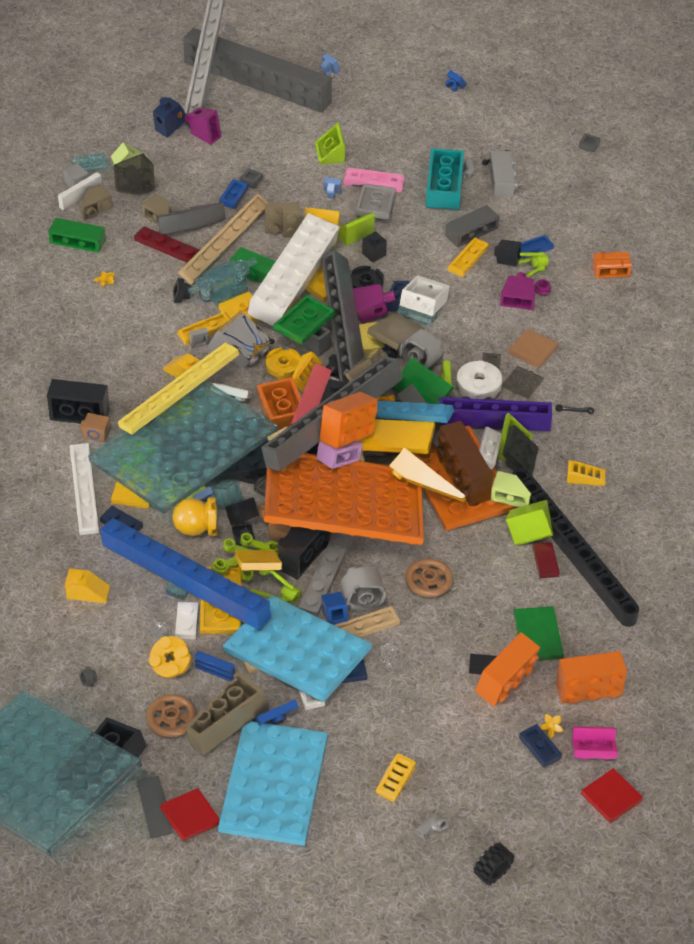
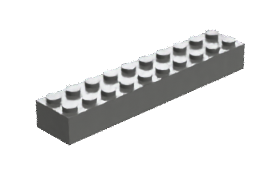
[183,28,332,113]

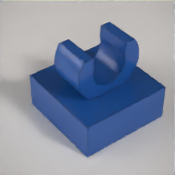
[445,70,467,92]

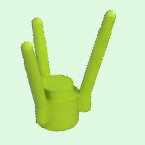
[518,252,549,277]
[250,570,302,604]

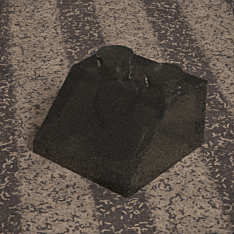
[114,153,155,196]

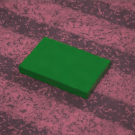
[273,295,335,345]
[391,358,455,404]
[513,606,564,661]

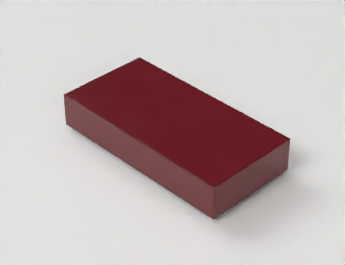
[533,542,560,579]

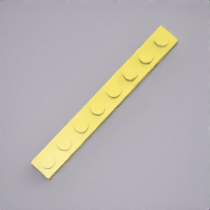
[118,343,239,435]

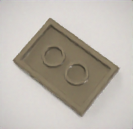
[367,312,425,350]

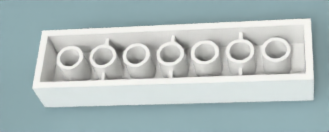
[247,213,340,326]

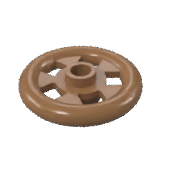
[405,558,453,598]
[146,694,197,737]

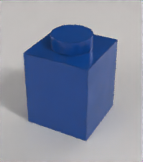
[321,592,348,624]

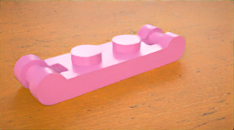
[343,168,405,193]

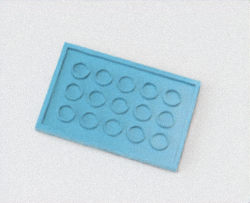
[223,595,372,702]
[218,721,328,846]

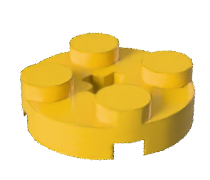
[265,347,301,380]
[149,636,192,679]

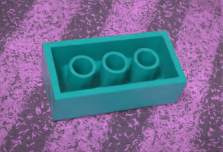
[425,148,464,210]

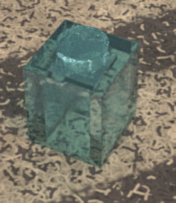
[211,480,243,510]

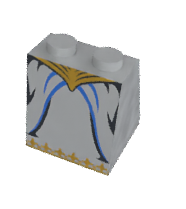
[207,310,272,369]

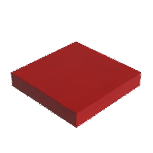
[581,768,643,824]
[160,788,220,842]

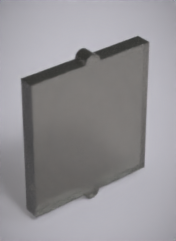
[502,366,544,399]

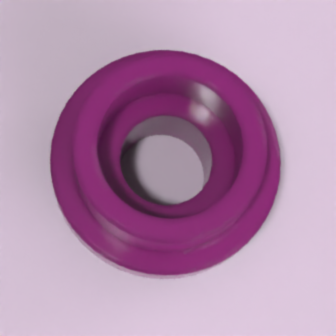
[534,279,551,295]

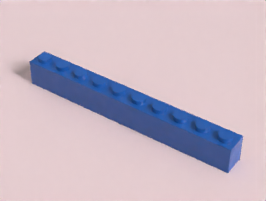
[100,518,271,630]

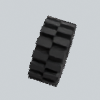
[473,842,515,885]

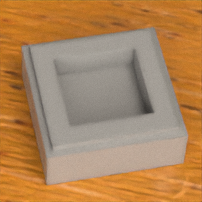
[189,328,209,348]

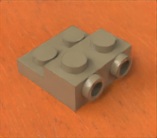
[265,202,304,237]

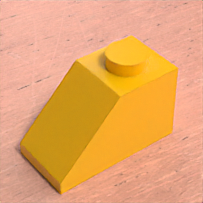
[163,353,201,378]
[65,568,110,603]

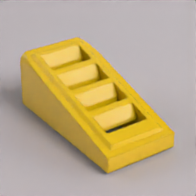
[292,352,322,392]
[567,460,606,486]
[375,753,416,802]

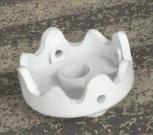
[456,360,503,399]

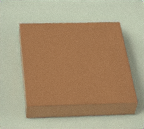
[509,329,558,368]

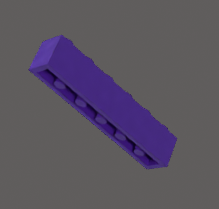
[439,397,552,431]

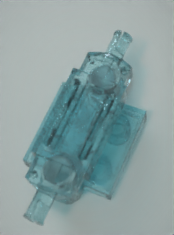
[188,257,257,307]

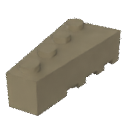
[186,671,268,756]

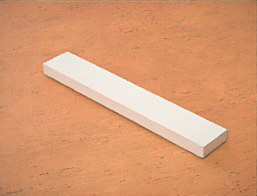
[70,443,99,535]

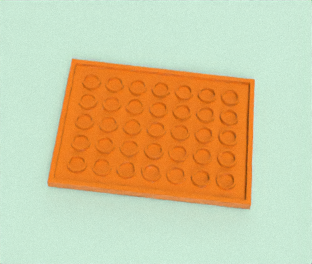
[264,453,424,545]

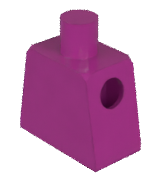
[184,107,222,145]
[500,272,535,310]
[353,284,396,324]

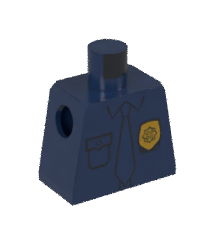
[153,97,186,138]

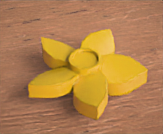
[94,271,115,287]
[540,714,563,739]

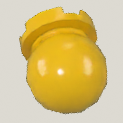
[172,497,217,536]

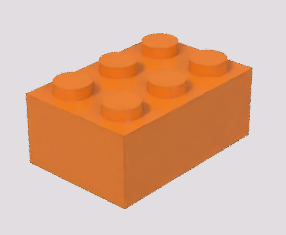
[257,377,301,434]
[319,392,378,448]
[475,632,540,707]
[556,651,627,704]

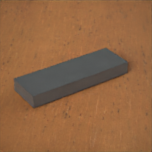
[137,776,172,839]

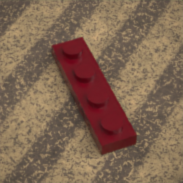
[134,226,200,263]

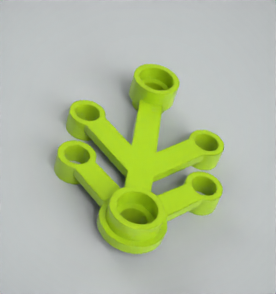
[211,533,278,581]

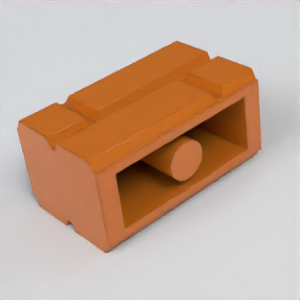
[592,251,632,278]

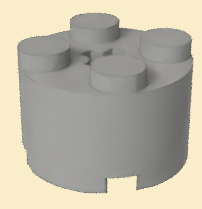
[399,329,442,368]
[341,567,386,612]

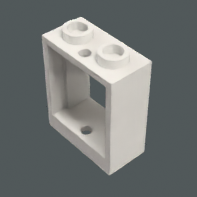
[399,275,450,316]

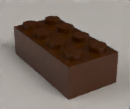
[437,421,493,506]

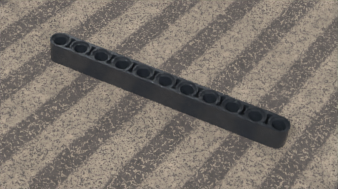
[512,467,639,627]

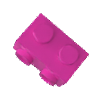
[572,726,618,760]

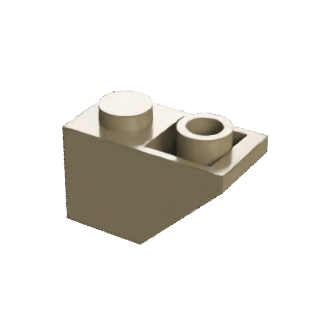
[81,184,113,220]

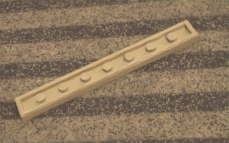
[178,193,269,285]
[242,606,400,674]

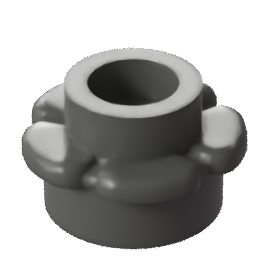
[79,667,97,687]

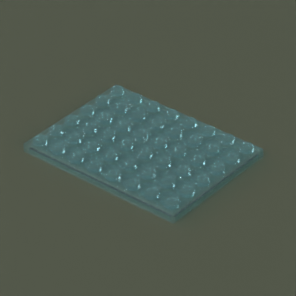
[88,380,278,514]
[0,691,143,856]

